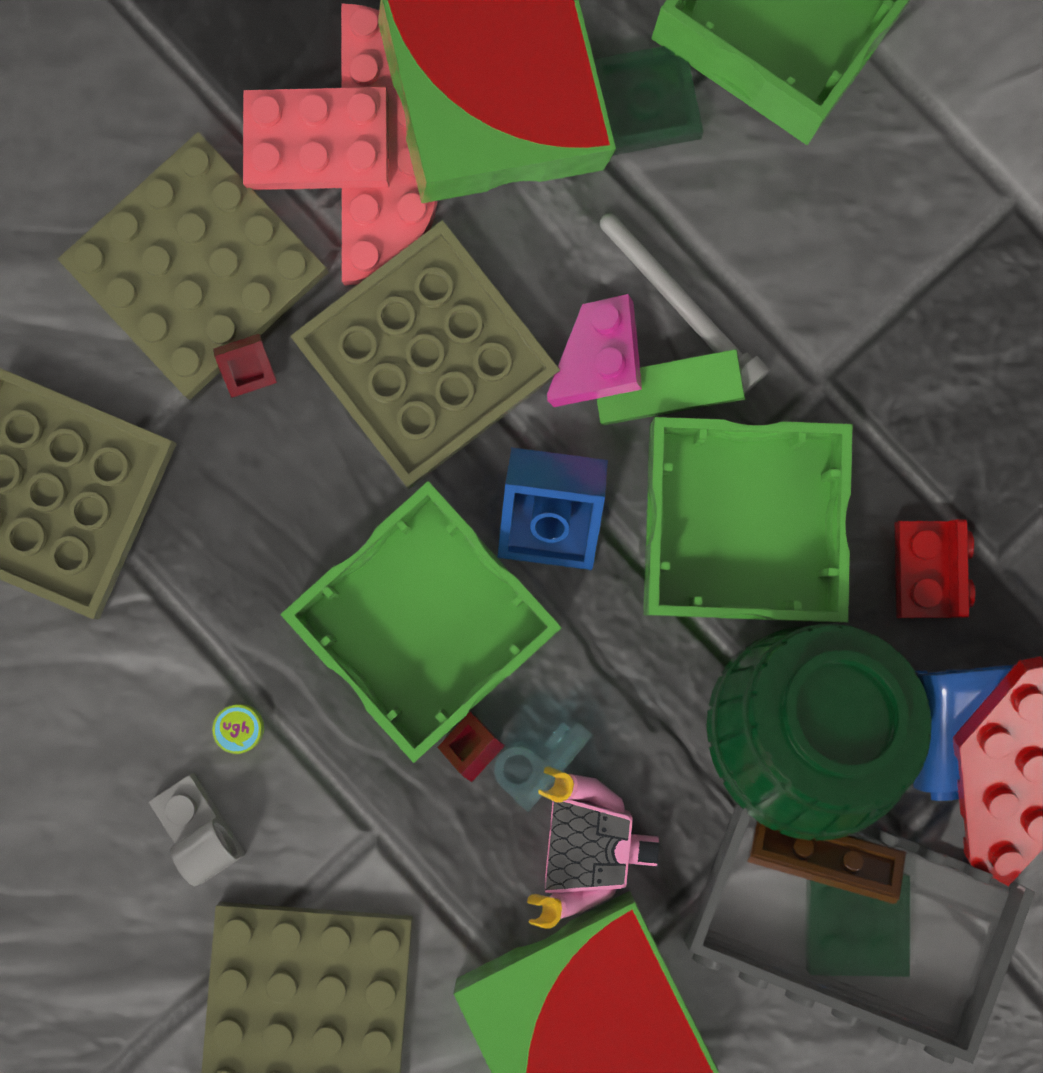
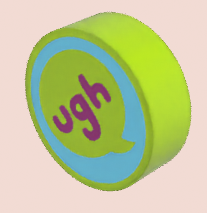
[212,704,264,754]

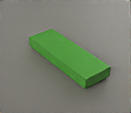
[597,349,745,425]

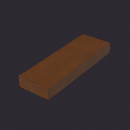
[747,820,906,904]

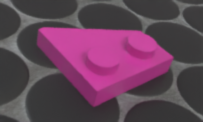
[547,294,642,407]

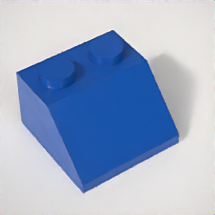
[497,447,608,570]

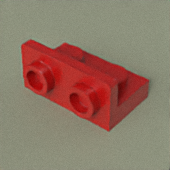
[895,519,975,618]

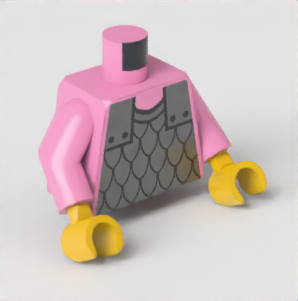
[527,766,659,929]

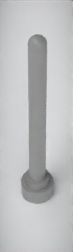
[600,213,770,393]

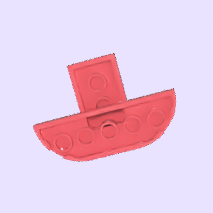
[243,4,437,286]

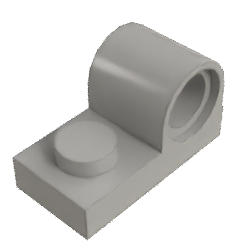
[148,773,246,887]

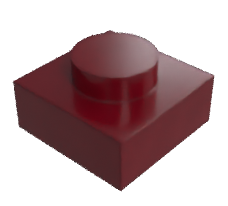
[213,334,277,398]
[437,712,505,783]

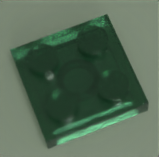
[594,46,704,156]
[806,872,910,977]

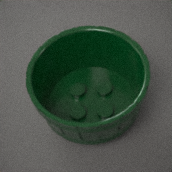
[706,624,932,841]

